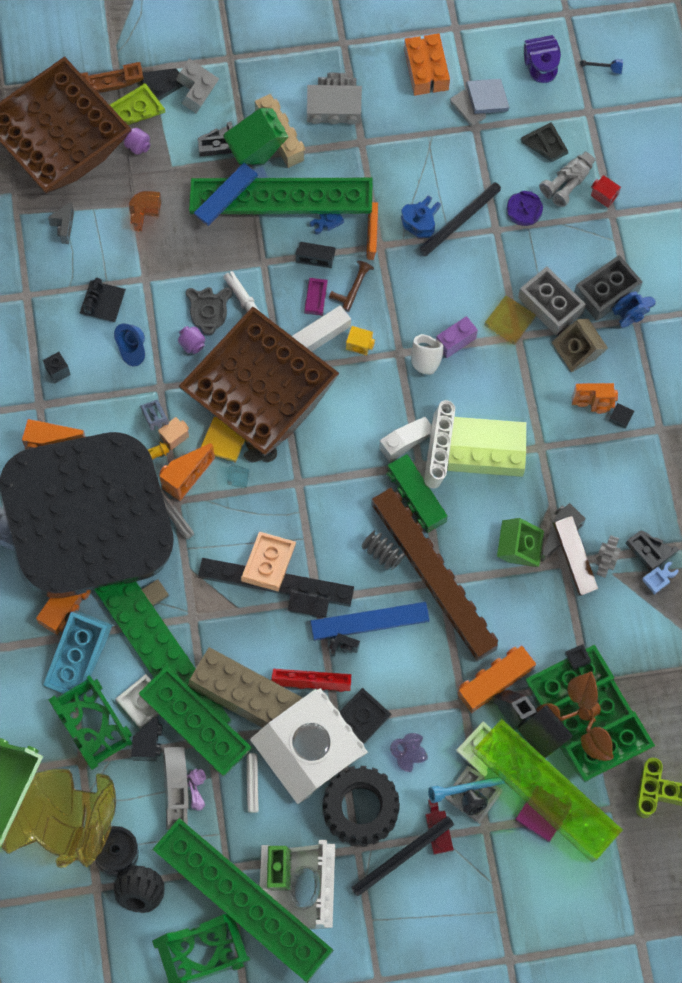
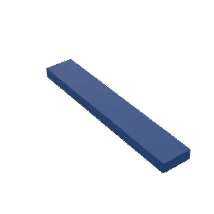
[311,602,430,641]

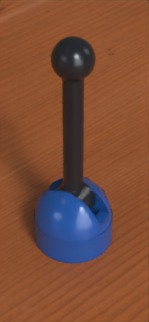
[580,59,623,74]

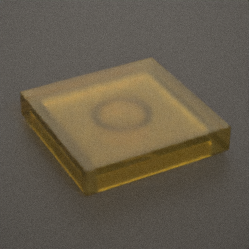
[484,295,536,345]

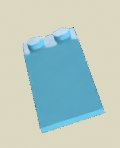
[43,611,112,700]

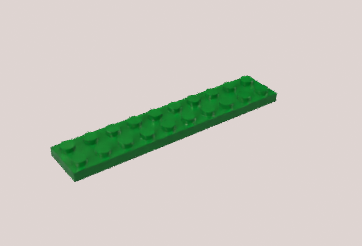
[189,177,373,214]
[94,582,231,724]
[152,818,334,983]

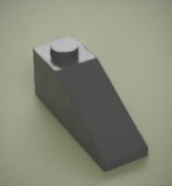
[541,503,586,562]

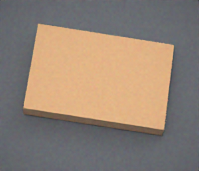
[241,532,296,592]

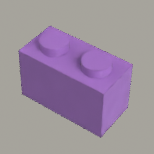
[436,316,478,359]

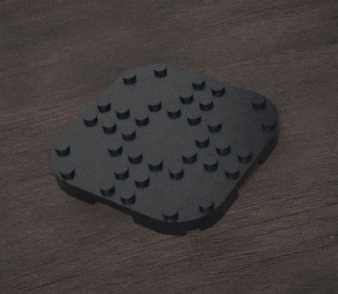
[0,432,174,598]

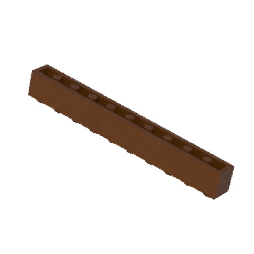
[371,488,498,662]

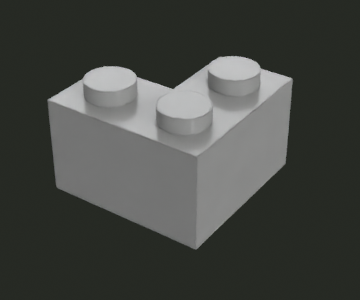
[176,58,219,114]

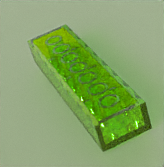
[472,719,623,863]

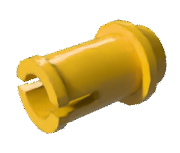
[148,442,169,460]

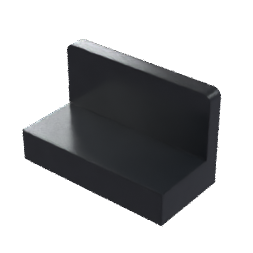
[296,242,336,269]

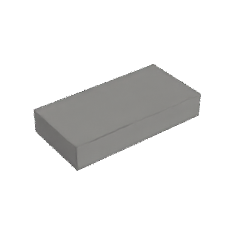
[450,90,486,127]

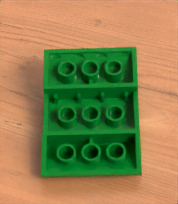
[525,644,655,783]

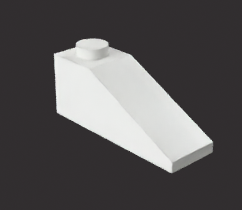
[379,417,432,463]

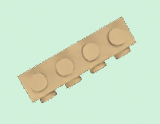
[255,94,305,168]

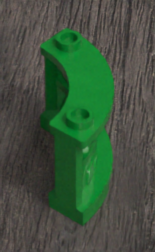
[48,675,132,770]
[152,914,250,983]

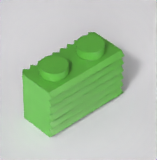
[267,846,292,891]

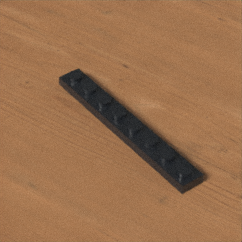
[198,558,354,607]

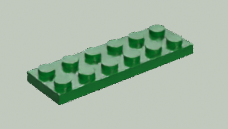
[138,666,252,777]

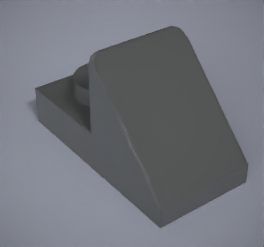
[48,203,74,244]

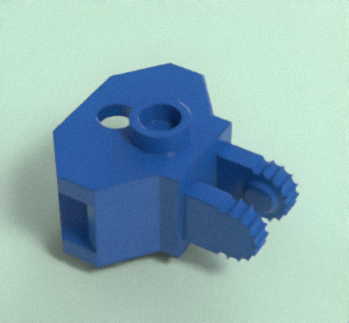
[401,196,441,238]
[612,291,656,328]

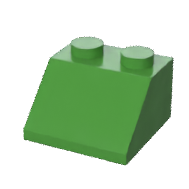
[497,518,544,567]

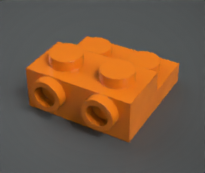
[572,383,618,414]

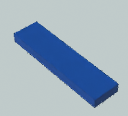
[194,163,258,226]

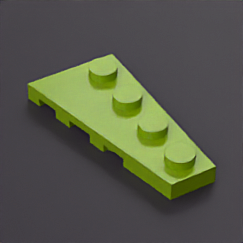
[110,84,166,125]

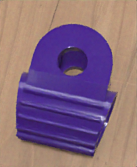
[524,35,561,83]

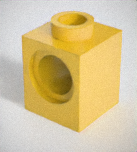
[346,326,375,356]

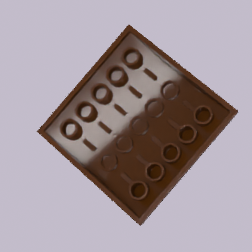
[0,56,132,193]
[179,306,339,456]

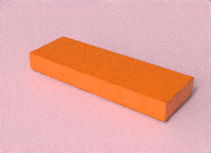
[366,202,378,260]

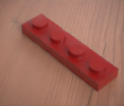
[271,668,352,692]

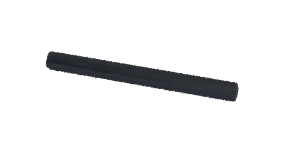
[419,182,501,256]
[351,816,454,896]

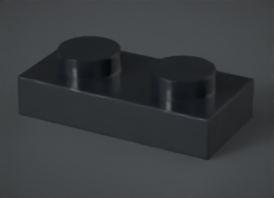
[288,590,330,618]

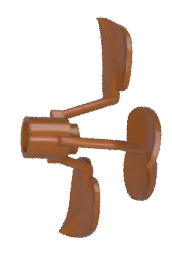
[536,672,614,761]

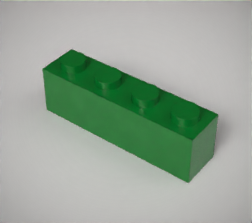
[386,454,448,533]

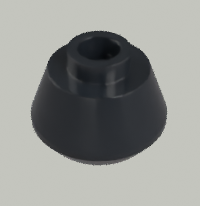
[462,789,488,815]

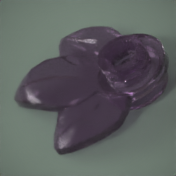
[390,733,428,772]

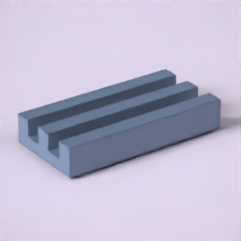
[140,399,169,431]

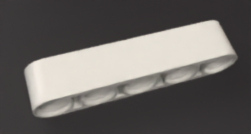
[424,400,455,488]

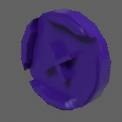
[507,191,543,226]

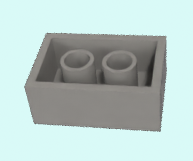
[518,266,586,336]

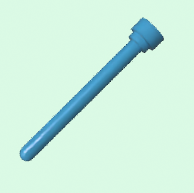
[428,774,518,803]

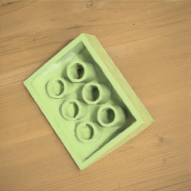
[447,417,526,477]

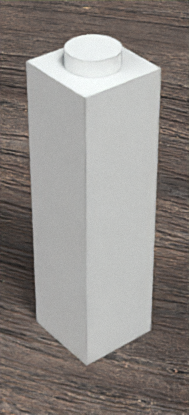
[292,305,351,351]

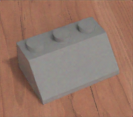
[307,85,362,125]

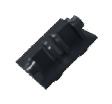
[80,277,126,322]

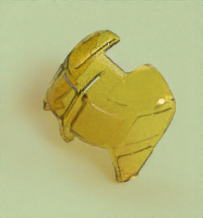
[1,768,116,868]

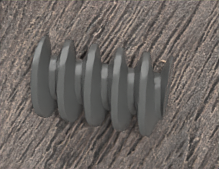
[361,530,405,571]

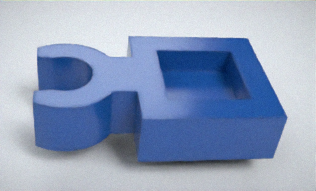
[310,214,344,234]

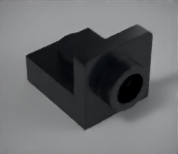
[329,633,360,657]

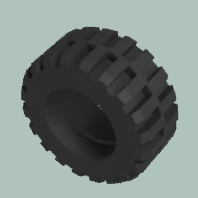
[322,766,400,847]

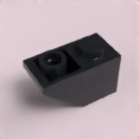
[492,689,537,730]
[131,718,163,761]

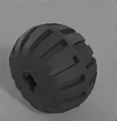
[114,865,165,913]

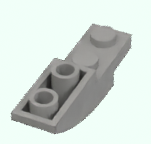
[163,747,189,830]

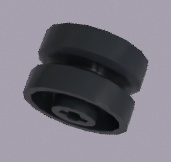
[93,826,139,877]

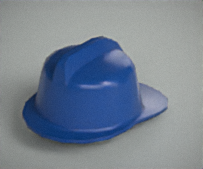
[114,323,145,366]

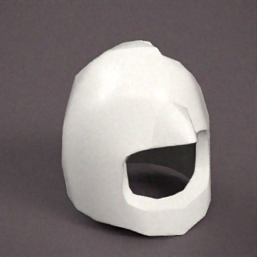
[411,334,443,375]

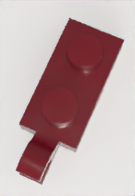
[425,799,454,855]

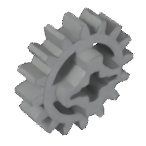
[318,72,356,86]
[595,535,621,578]

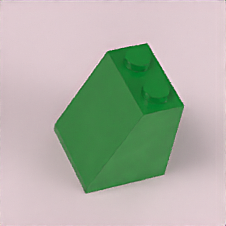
[223,108,289,165]

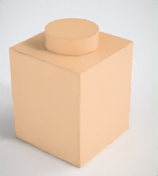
[158,417,189,450]

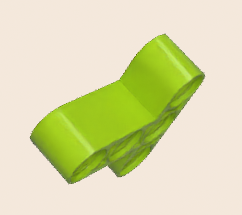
[636,758,682,818]

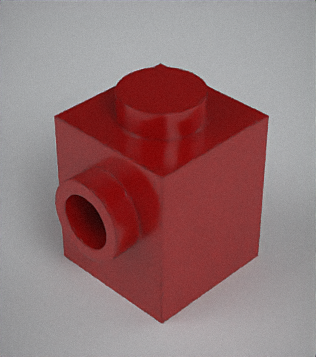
[591,175,621,208]

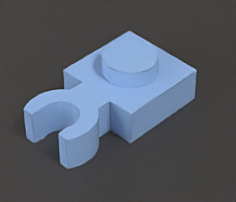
[642,562,678,595]

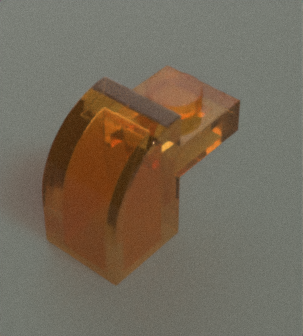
[129,191,162,232]

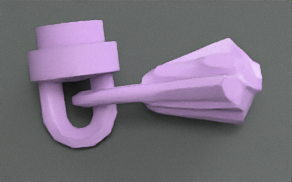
[187,769,206,811]

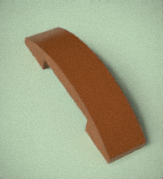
[81,62,144,93]

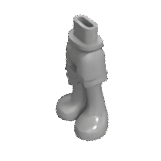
[539,151,596,207]

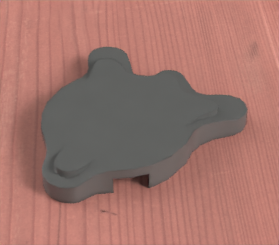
[186,287,232,336]

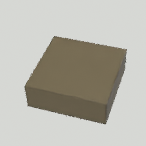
[142,579,169,606]

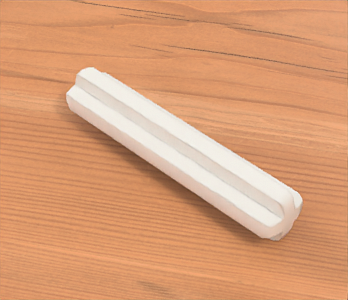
[247,753,259,813]

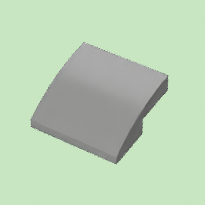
[445,766,503,824]

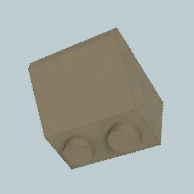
[552,319,608,372]

